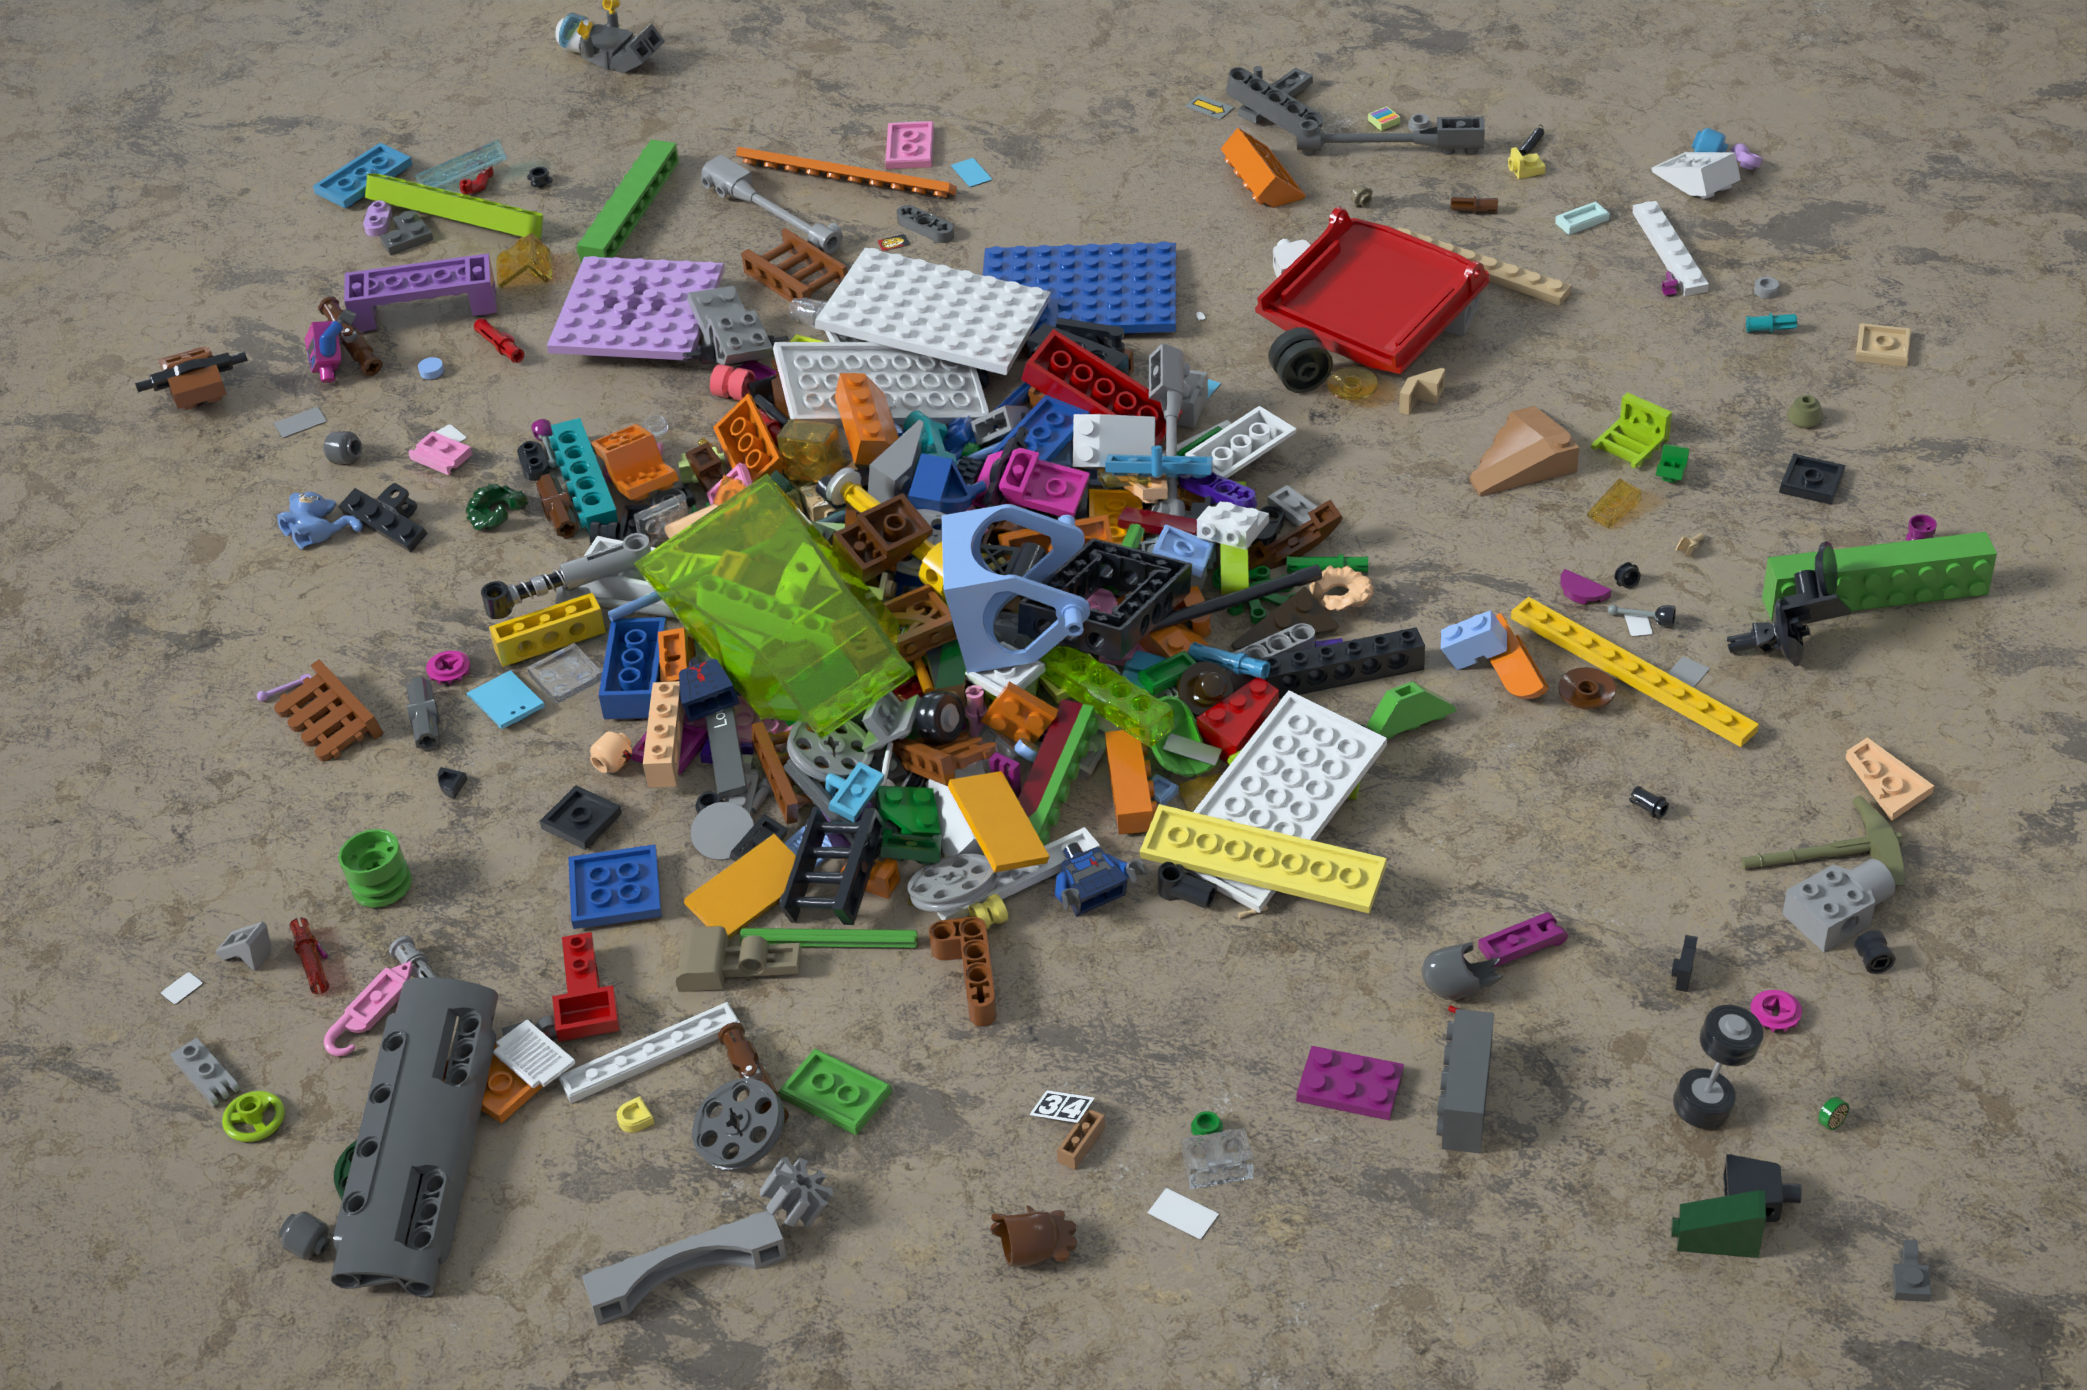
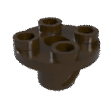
[1177,662,1233,718]

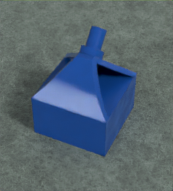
[908,453,987,530]

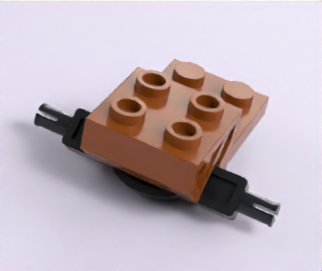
[135,346,248,410]

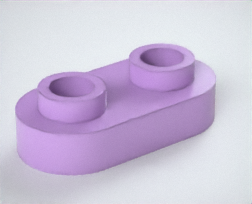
[363,200,392,236]

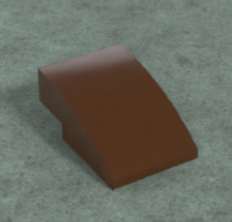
[833,493,933,584]

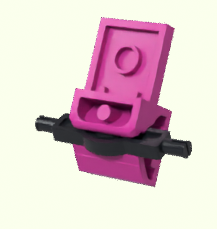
[971,427,1090,517]

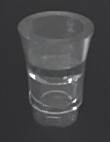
[789,298,828,332]

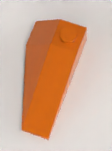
[1117,592,1210,658]

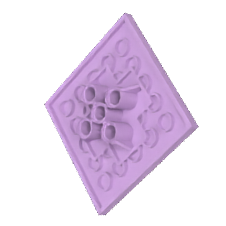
[547,256,725,360]

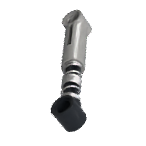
[481,533,653,619]

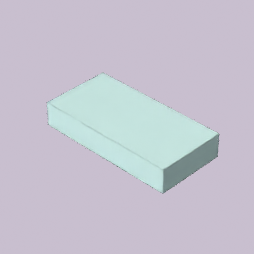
[1555,201,1610,235]

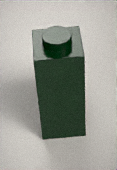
[1671,1190,1766,1258]

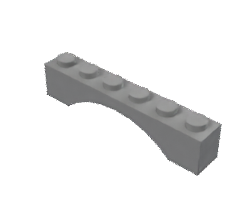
[582,1210,787,1325]

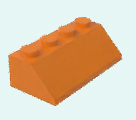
[1220,128,1306,207]
[835,373,899,465]
[713,394,783,503]

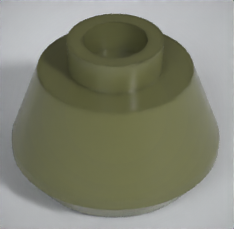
[1787,395,1824,429]

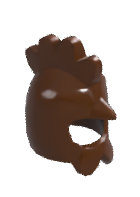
[990,1205,1077,1267]

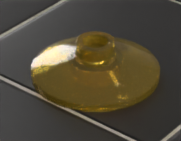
[1327,366,1378,401]

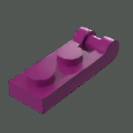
[1478,912,1568,968]

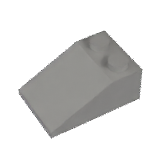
[868,419,924,503]

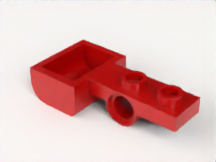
[552,932,620,1042]

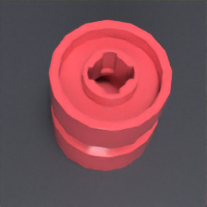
[710,364,756,401]

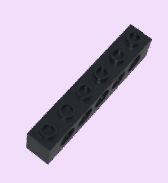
[1255,627,1425,699]

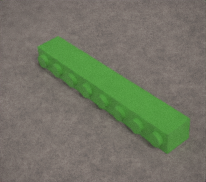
[577,139,679,263]

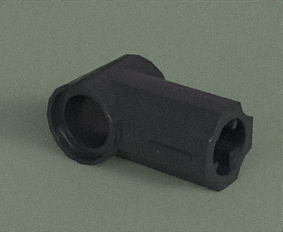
[1157,861,1217,909]

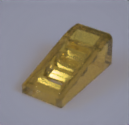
[1587,478,1642,529]

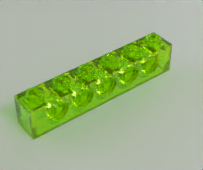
[1039,646,1174,748]

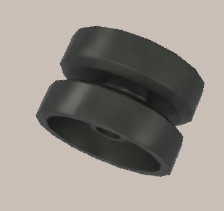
[1268,327,1333,393]

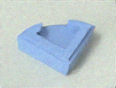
[1151,773,1179,807]

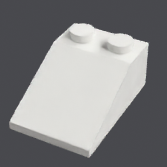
[1652,152,1741,199]
[1073,414,1155,469]

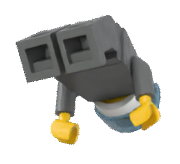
[556,0,665,73]

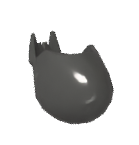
[1421,942,1503,1000]

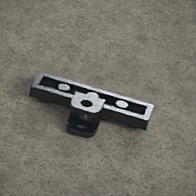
[338,483,428,552]

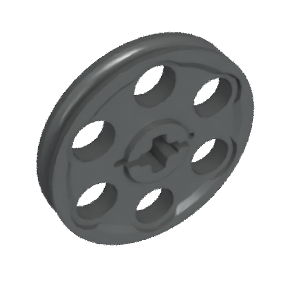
[692,1078,784,1171]

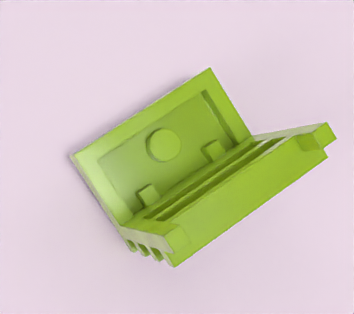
[1591,392,1672,468]

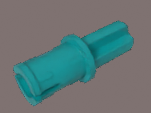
[1746,313,1798,333]

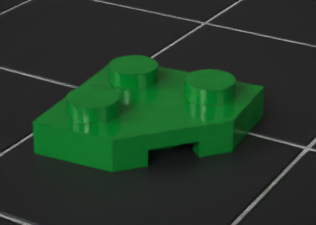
[875,786,941,837]

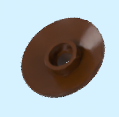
[1558,667,1616,709]

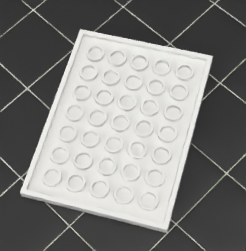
[815,248,1051,375]

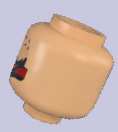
[590,731,632,773]

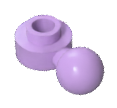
[1730,143,1763,170]

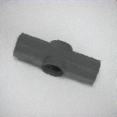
[407,676,440,751]

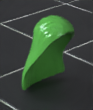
[1147,696,1220,777]

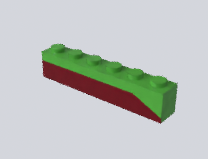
[1018,699,1099,846]

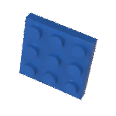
[568,844,662,929]

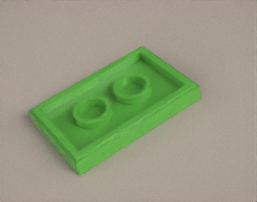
[778,1049,892,1135]

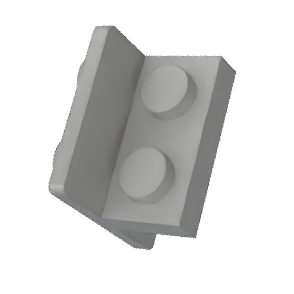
[862,682,921,753]

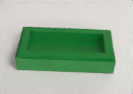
[1138,650,1197,696]

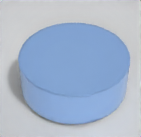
[418,357,444,380]

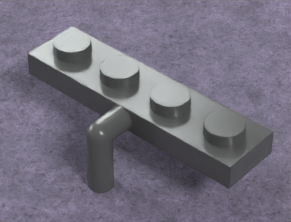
[1238,66,1313,124]

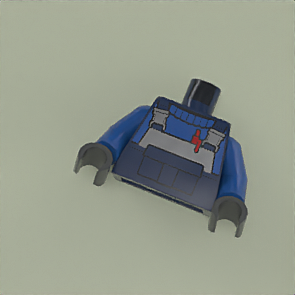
[1055,842,1147,917]

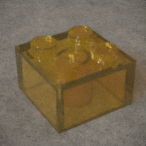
[777,419,845,483]

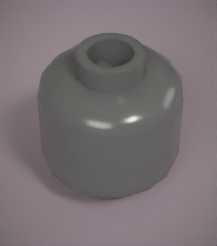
[323,431,362,464]
[279,1211,330,1260]

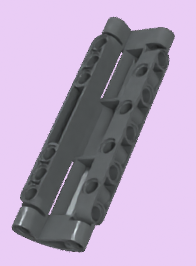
[331,977,499,1297]

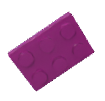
[1296,1045,1404,1121]

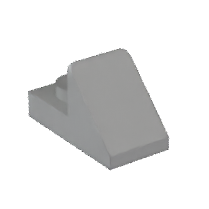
[215,921,271,971]

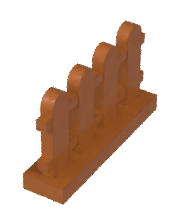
[274,659,384,761]
[891,732,998,786]

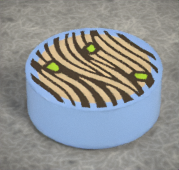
[1015,738,1040,763]

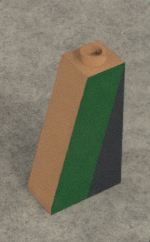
[925,639,970,706]

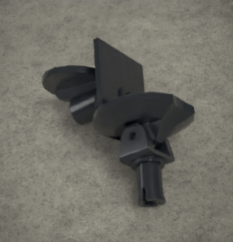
[1727,541,1852,667]

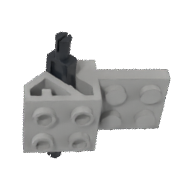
[683,285,789,365]

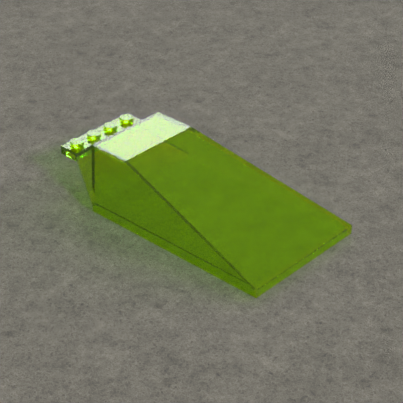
[634,474,915,739]

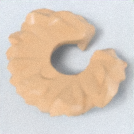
[1309,565,1374,614]

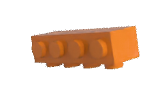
[1105,728,1157,835]

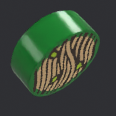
[1818,1097,1849,1131]

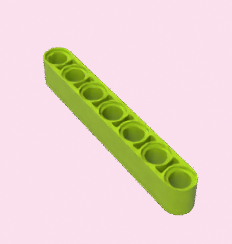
[1220,481,1249,595]

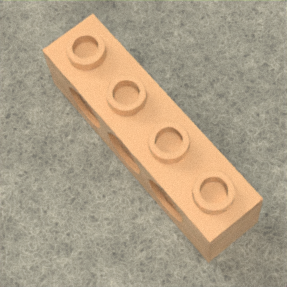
[643,681,685,788]

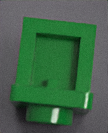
[1655,444,1690,482]

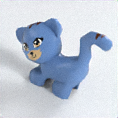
[277,492,363,549]

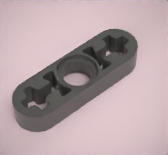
[896,205,954,243]

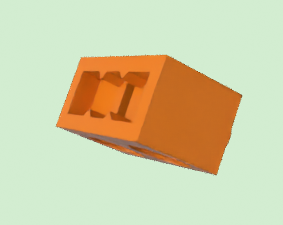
[658,627,696,682]

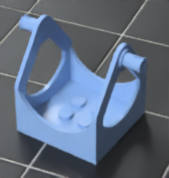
[942,504,1090,674]

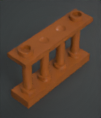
[741,228,848,312]
[752,710,839,824]

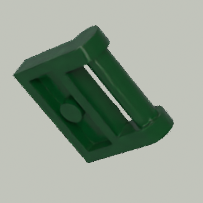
[880,829,942,865]

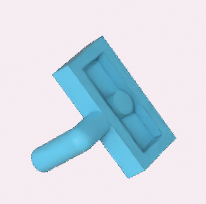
[825,762,884,822]

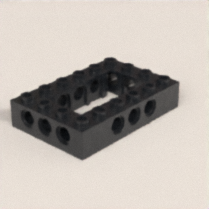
[1018,538,1192,661]

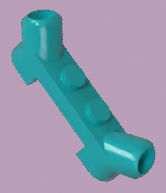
[903,410,957,472]

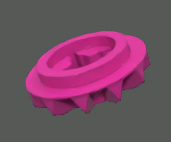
[426,650,471,685]
[1750,990,1802,1033]

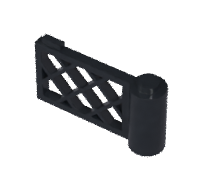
[980,542,1046,601]

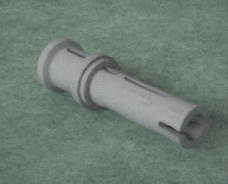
[389,935,438,979]

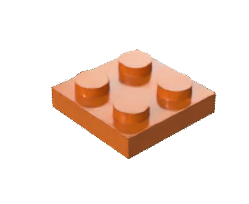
[981,681,1058,743]

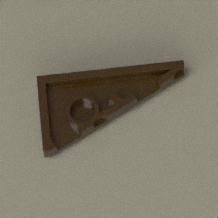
[1231,586,1339,650]

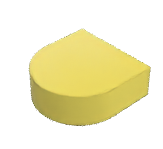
[617,1096,655,1133]

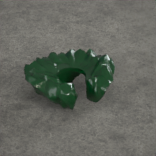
[466,484,528,530]

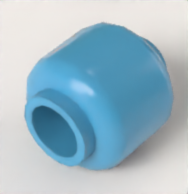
[1691,128,1729,152]

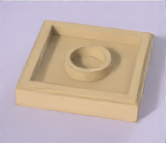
[1855,323,1911,367]

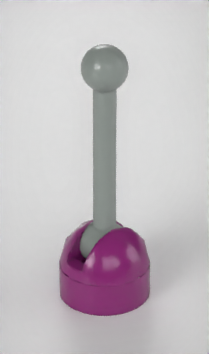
[531,419,558,469]

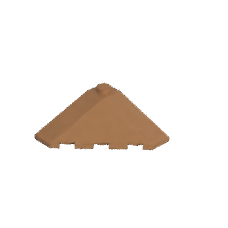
[1470,406,1579,497]

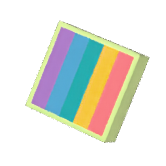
[1368,106,1400,131]

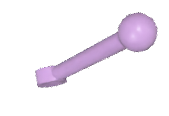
[257,674,311,702]

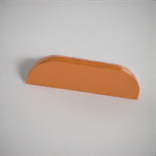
[1489,613,1549,699]

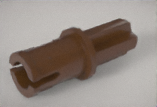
[1450,195,1498,214]

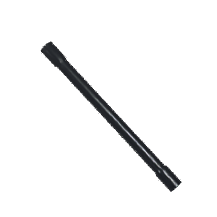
[1148,564,1322,634]

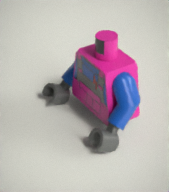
[305,309,356,383]

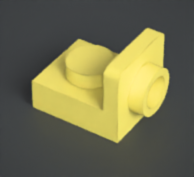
[1508,147,1546,179]

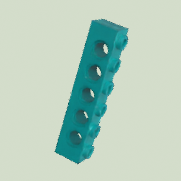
[549,418,619,535]

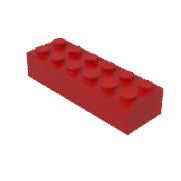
[1021,329,1182,446]

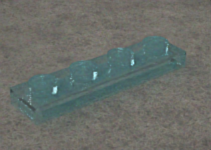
[414,139,507,188]

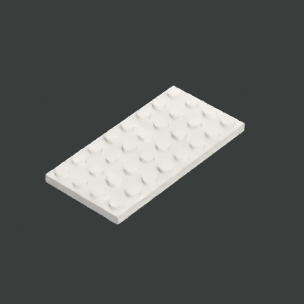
[773,342,989,426]
[1184,691,1387,913]

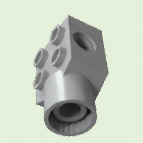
[1783,859,1895,952]

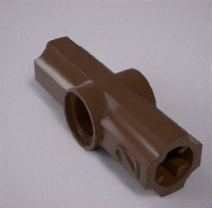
[536,474,579,539]

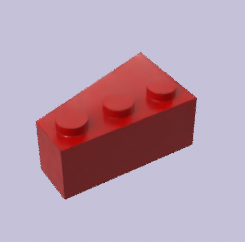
[1197,677,1279,766]

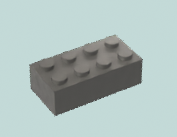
[1436,1009,1494,1154]

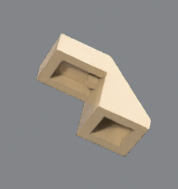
[1399,368,1445,415]

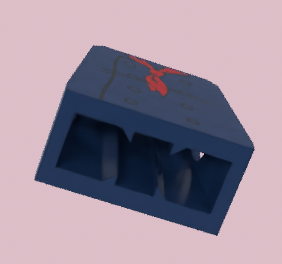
[679,656,740,722]

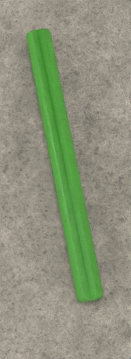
[740,928,918,948]

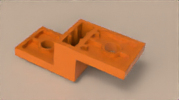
[590,424,679,501]

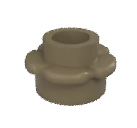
[1351,185,1373,207]

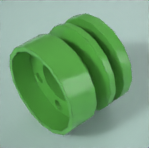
[338,829,412,908]

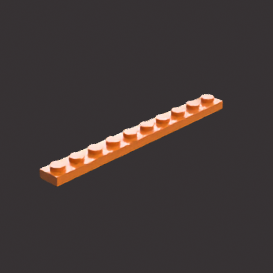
[736,147,957,198]

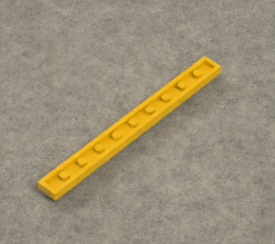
[1511,596,1759,747]

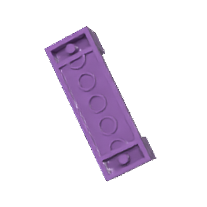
[344,253,497,332]

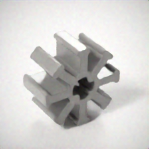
[760,1157,833,1227]

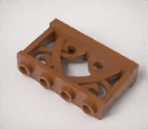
[831,584,957,681]

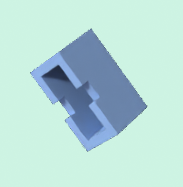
[1441,610,1507,670]

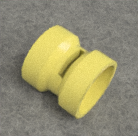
[968,894,1008,930]

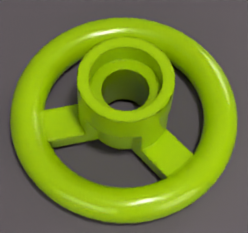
[222,1091,285,1142]

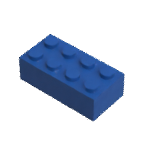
[598,617,668,719]

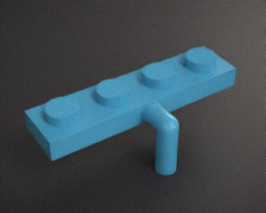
[1105,446,1213,478]

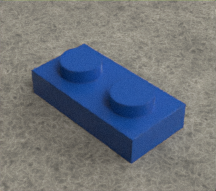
[943,415,973,452]

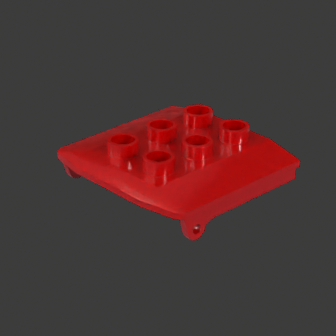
[1255,207,1490,374]

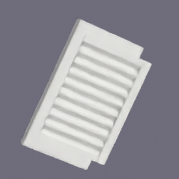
[493,1020,575,1088]

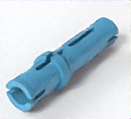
[1188,642,1270,679]

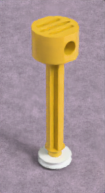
[826,467,947,601]

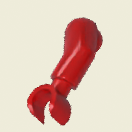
[459,162,494,195]

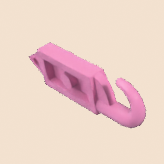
[324,961,413,1056]

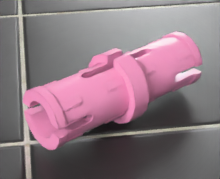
[965,685,987,737]

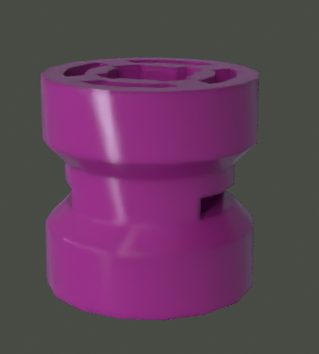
[1905,514,1937,541]

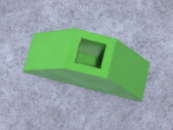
[1367,681,1456,739]

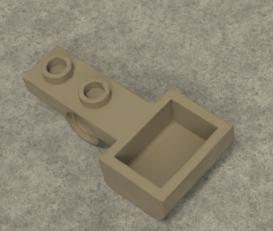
[676,926,802,992]

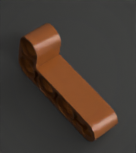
[929,917,997,1027]

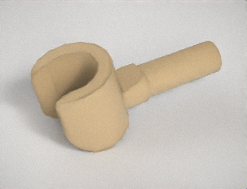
[1675,533,1705,557]

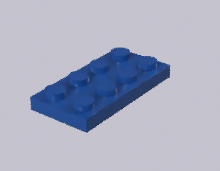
[991,395,1090,462]

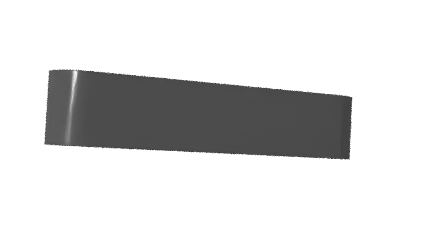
[1226,67,1323,137]

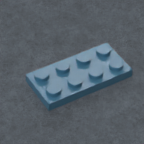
[313,142,413,208]

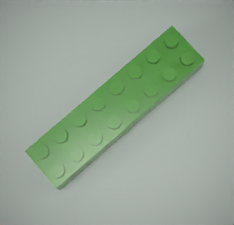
[1762,532,1997,620]

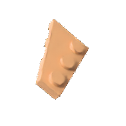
[1115,473,1168,503]
[1846,737,1934,821]

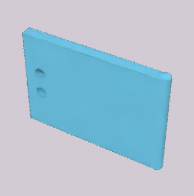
[467,670,545,729]

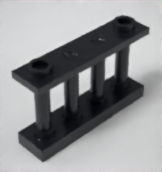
[779,807,886,925]

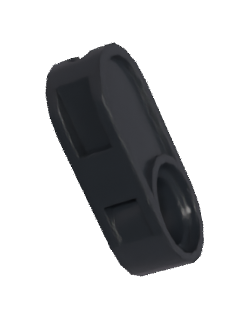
[1251,505,1284,546]

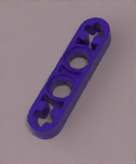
[1177,472,1257,509]

